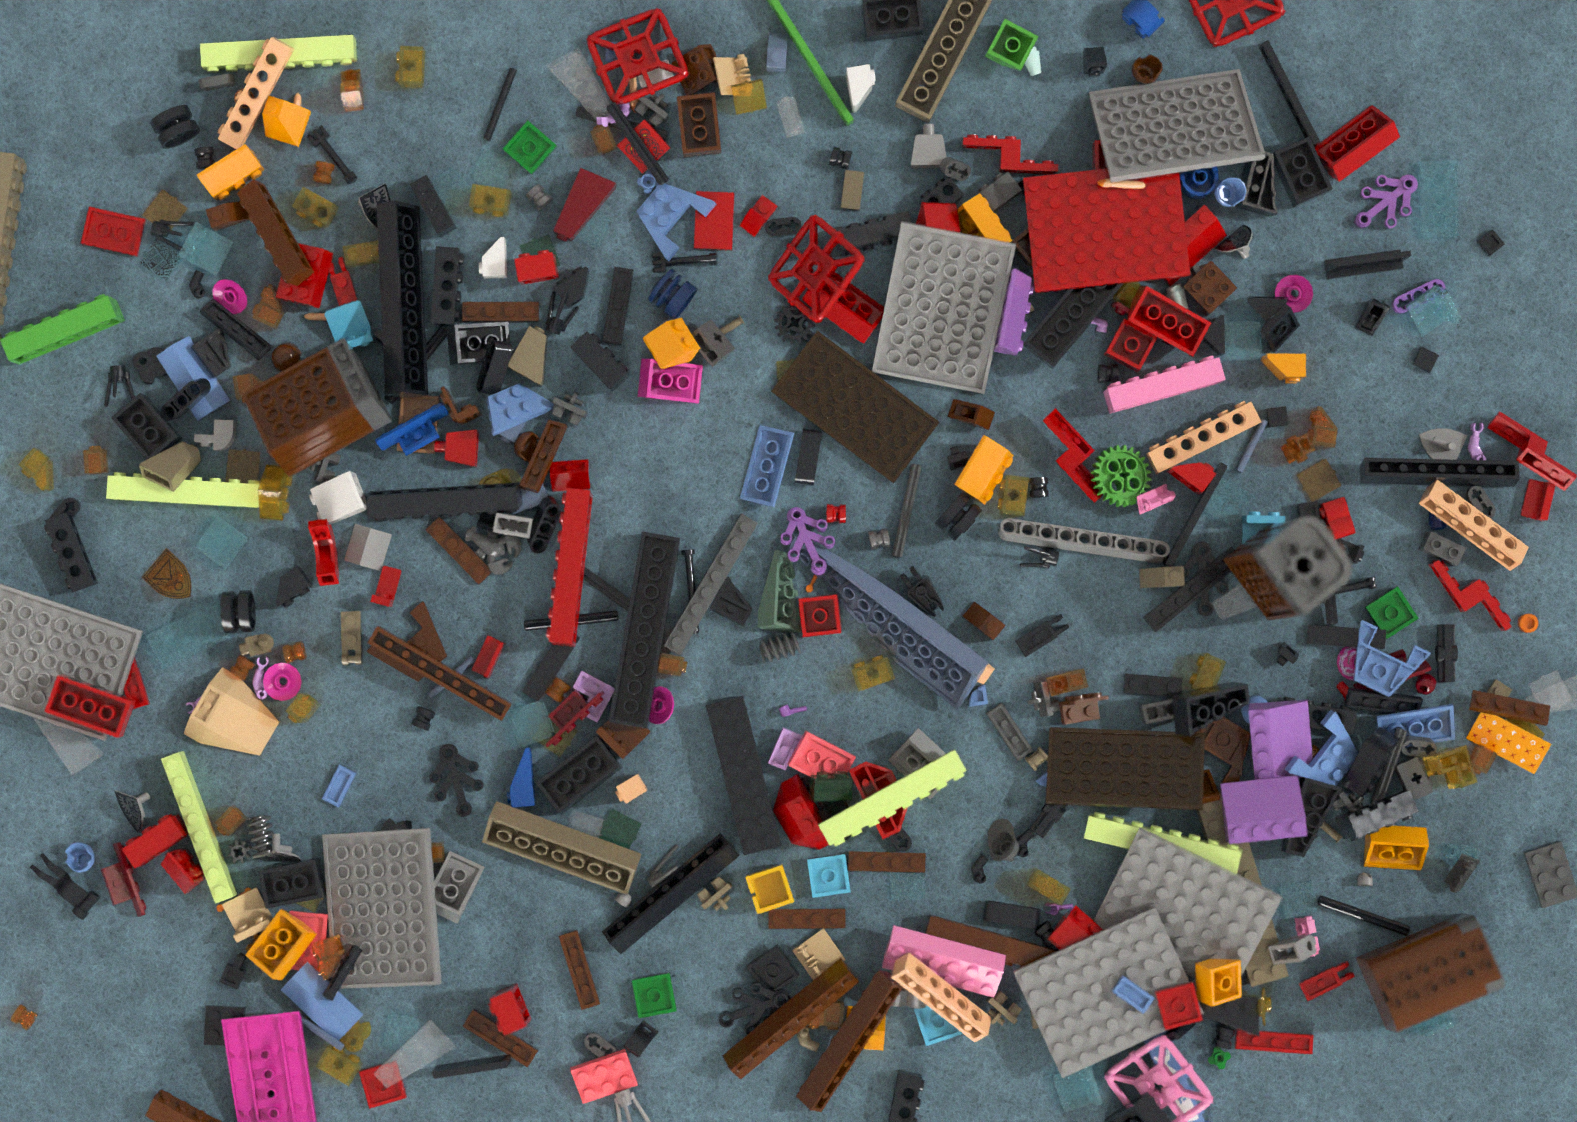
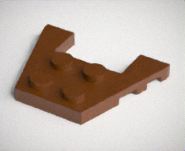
[367,601,448,682]
[1195,716,1251,783]

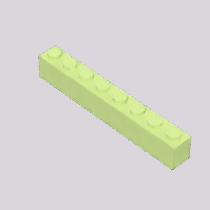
[200,35,357,73]
[106,472,265,508]
[819,749,966,846]
[161,751,238,904]
[1084,812,1243,874]

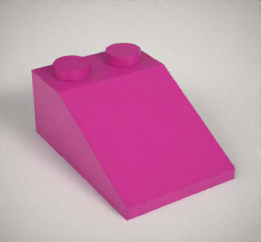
[637,359,703,403]

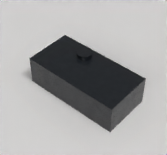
[536,736,623,814]

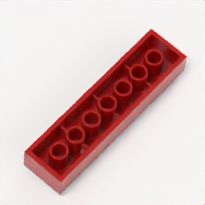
[546,488,593,647]

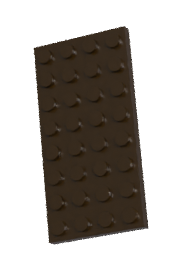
[771,330,940,484]
[1046,727,1205,810]

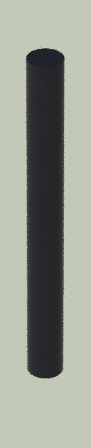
[483,68,517,141]

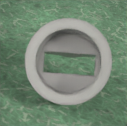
[1357,872,1373,886]
[614,892,631,908]

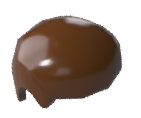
[1131,54,1163,84]
[271,342,302,372]
[514,431,540,463]

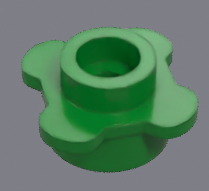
[1208,1046,1231,1069]

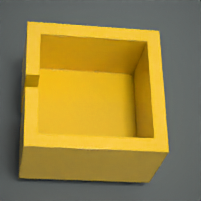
[746,864,794,914]

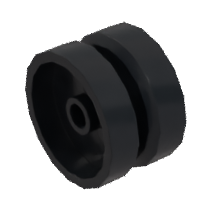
[150,105,201,149]
[934,492,982,541]
[220,590,256,633]

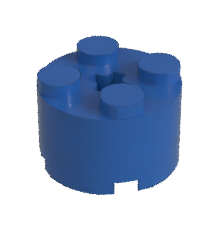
[1122,0,1165,39]
[1179,166,1219,200]

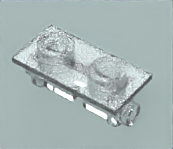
[776,96,805,138]

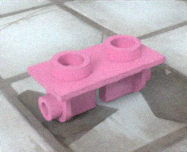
[1137,484,1176,514]
[1294,916,1320,956]

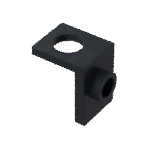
[1337,538,1365,564]
[624,1020,658,1058]

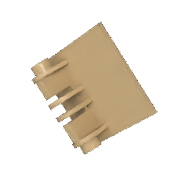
[713,54,753,95]
[792,928,846,980]

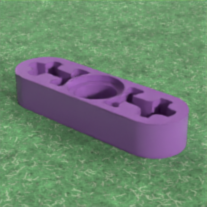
[1392,279,1445,314]

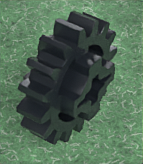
[774,304,815,345]

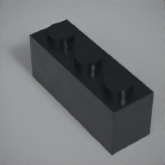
[410,175,457,237]

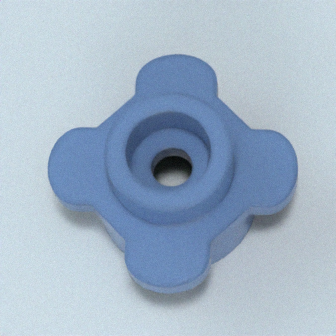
[637,171,659,194]

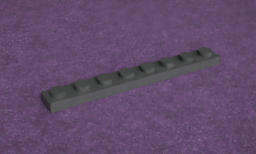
[663,514,758,655]

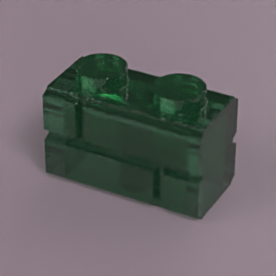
[810,771,853,801]

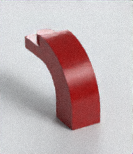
[308,519,339,586]

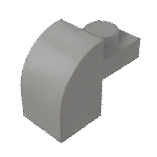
[194,420,237,452]

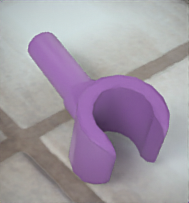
[779,704,807,717]
[1045,902,1073,915]

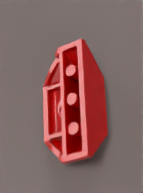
[849,761,908,839]
[773,774,829,850]

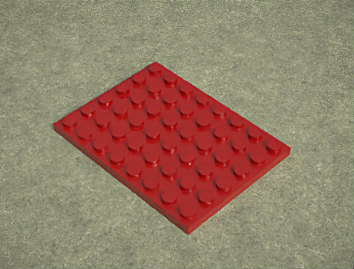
[1023,168,1190,293]

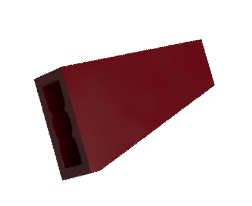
[553,168,617,242]

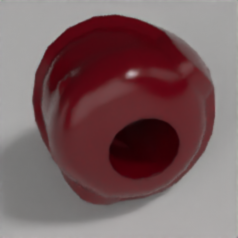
[1415,673,1436,695]

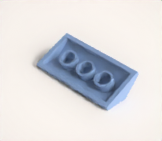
[156,336,230,421]
[740,425,794,507]
[1375,704,1455,748]
[281,961,364,1040]

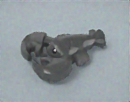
[464,526,522,575]

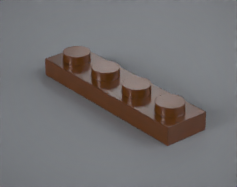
[462,302,539,322]
[519,419,567,493]
[426,517,492,585]
[1469,690,1550,726]
[848,851,926,873]
[768,908,846,929]
[559,930,600,1010]
[463,1009,538,1067]

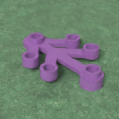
[1355,175,1418,229]
[780,507,835,575]

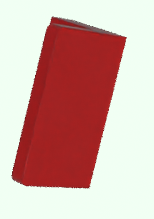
[550,459,590,492]
[1520,479,1555,521]
[472,635,506,678]

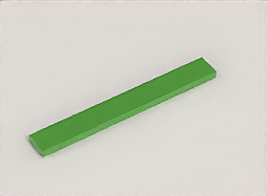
[767,0,854,126]

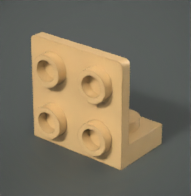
[222,887,273,943]

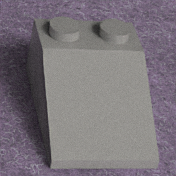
[434,851,485,924]

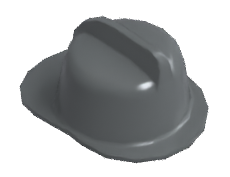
[988,818,1019,862]

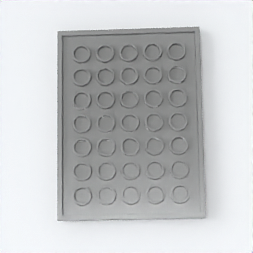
[1089,69,1265,182]
[872,221,1016,394]
[0,583,143,741]
[322,828,442,989]
[1093,828,1282,978]
[1013,907,1203,1078]

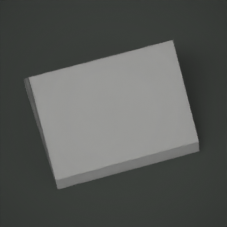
[344,524,392,571]

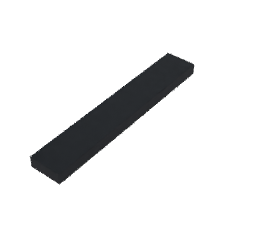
[1259,40,1320,146]
[1164,462,1227,567]
[1143,547,1234,632]

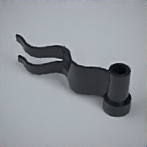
[30,853,100,920]

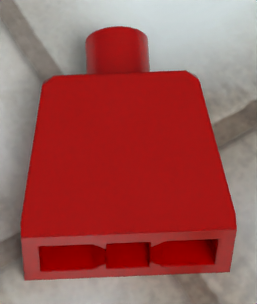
[434,430,479,467]

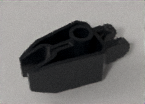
[900,566,944,617]

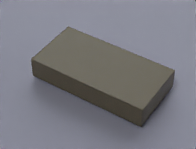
[841,170,864,211]

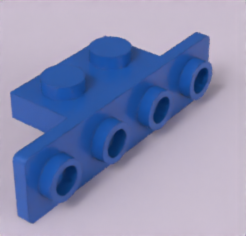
[375,402,449,456]

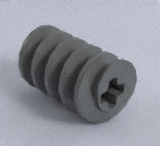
[759,631,801,664]
[247,815,274,857]

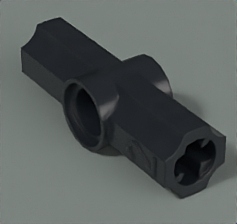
[1435,624,1458,682]
[1030,804,1068,838]

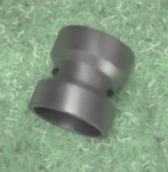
[526,184,553,211]
[868,528,891,550]

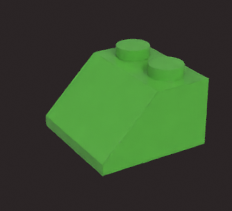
[985,19,1039,71]

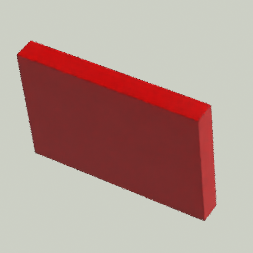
[694,191,734,250]
[80,207,146,257]

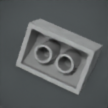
[888,728,951,799]

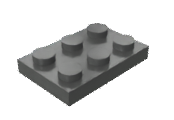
[1523,841,1577,908]

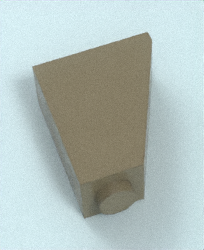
[508,326,548,386]
[139,441,201,492]
[1139,566,1185,588]

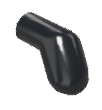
[189,270,205,299]
[1017,828,1035,858]
[971,854,989,884]

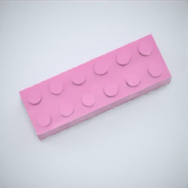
[1103,356,1226,414]
[882,925,1006,998]

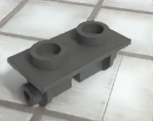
[1444,854,1480,893]

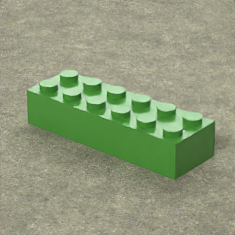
[0,294,125,365]

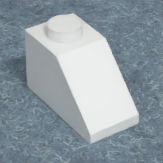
[479,237,507,279]

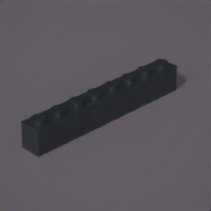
[1360,458,1520,487]
[365,482,522,521]
[602,833,740,954]

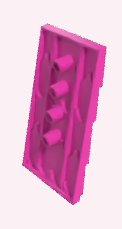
[221,1011,317,1122]

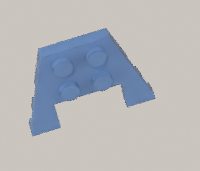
[637,183,717,261]
[1353,620,1431,697]
[1285,709,1358,786]

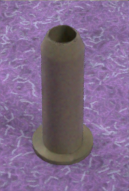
[720,315,745,335]
[1320,821,1342,843]

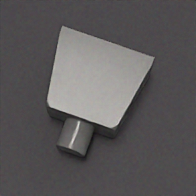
[910,124,947,168]
[493,513,533,538]
[1268,934,1316,965]

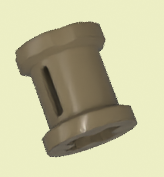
[1024,746,1048,771]

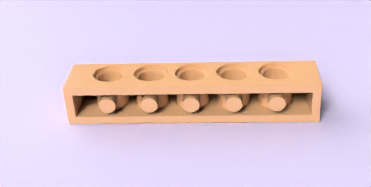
[218,37,294,149]
[1146,401,1261,474]
[1419,480,1529,571]
[892,952,991,1042]

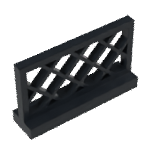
[1324,249,1411,280]

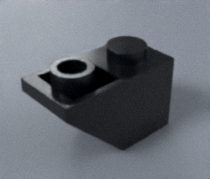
[1082,47,1107,77]
[555,266,589,308]
[276,566,313,608]

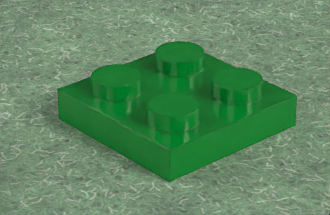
[503,121,557,175]
[1364,586,1419,639]
[632,972,677,1018]

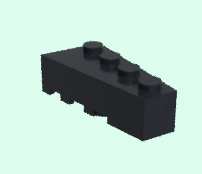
[1281,777,1342,857]

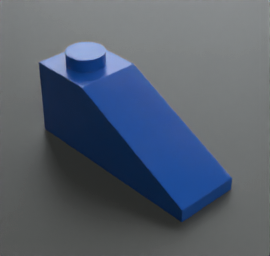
[507,747,536,807]

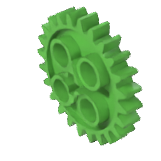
[1091,445,1152,507]

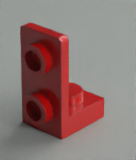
[370,566,402,607]

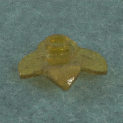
[1258,987,1271,1026]
[339,1020,371,1052]

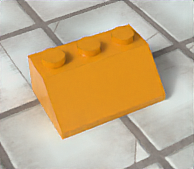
[197,144,265,200]
[957,193,1013,242]
[954,435,1014,505]
[1364,825,1429,870]
[246,909,317,980]

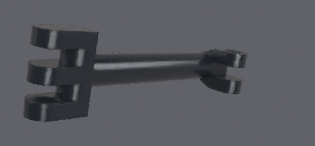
[307,125,357,185]
[652,252,718,273]
[1320,577,1377,604]

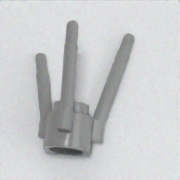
[614,1088,651,1122]

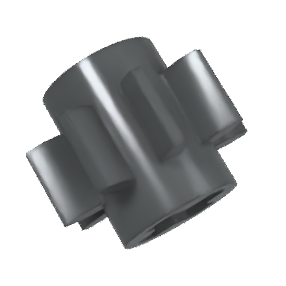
[228,840,252,864]

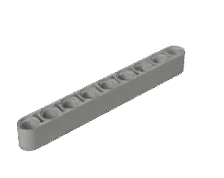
[998,518,1170,563]

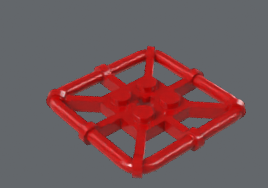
[1189,0,1285,48]
[586,8,689,105]
[768,215,864,323]

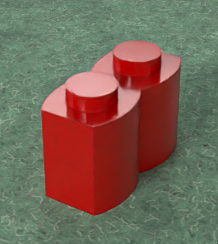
[1319,497,1356,540]

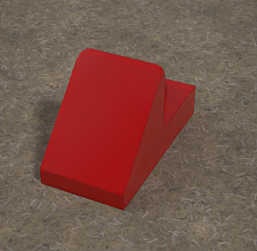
[739,195,778,237]

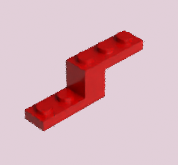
[962,135,1058,175]
[1042,408,1103,503]
[1487,411,1577,491]
[1428,560,1512,631]

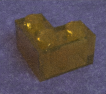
[258,464,293,521]
[1423,745,1478,789]

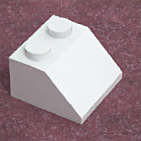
[846,64,876,113]

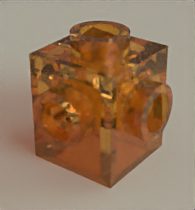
[1280,433,1316,464]

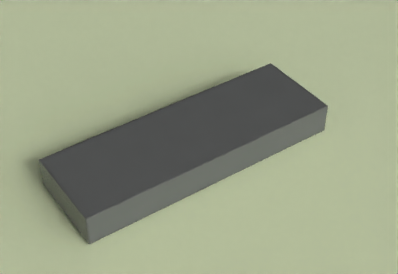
[986,703,1033,761]

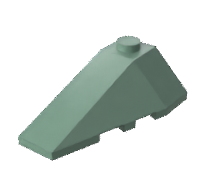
[758,550,801,633]

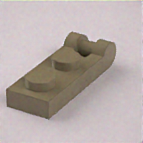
[341,611,363,665]

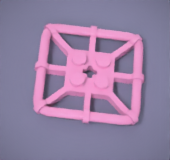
[1104,1035,1213,1122]

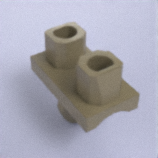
[239,633,274,657]
[697,876,732,911]
[986,990,1022,1025]

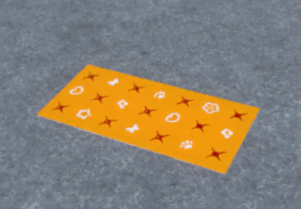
[1466,712,1552,774]

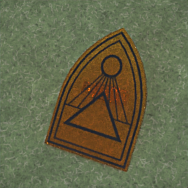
[142,548,192,599]

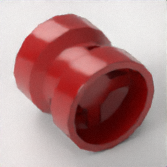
[826,504,846,523]

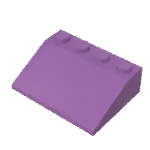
[994,269,1034,356]
[1249,700,1313,780]
[1220,775,1307,844]

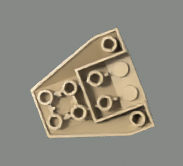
[184,667,280,756]

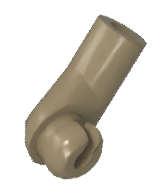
[797,1027,820,1052]

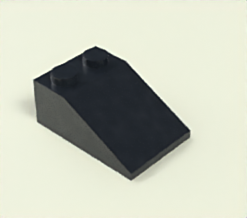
[446,322,512,365]
[1104,1092,1171,1122]

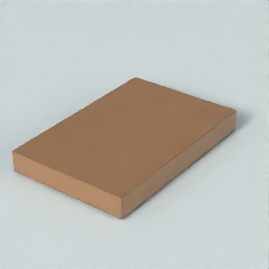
[397,396,440,454]

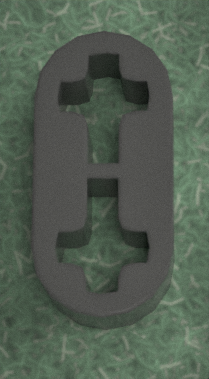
[198,74,236,91]
[939,157,971,181]
[1466,486,1496,518]
[1401,736,1437,757]
[584,1032,617,1058]

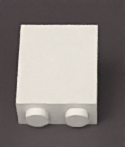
[309,471,367,525]

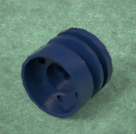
[648,269,698,320]

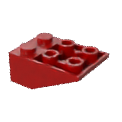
[160,848,206,894]

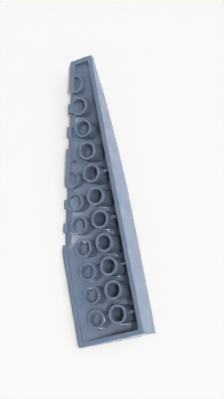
[789,534,989,710]

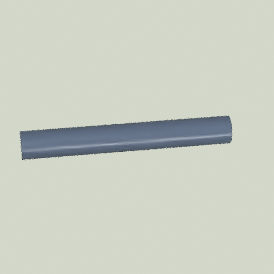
[1235,419,1268,473]
[427,656,475,699]
[301,1014,344,1051]

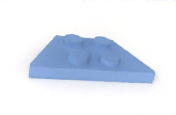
[487,383,554,436]

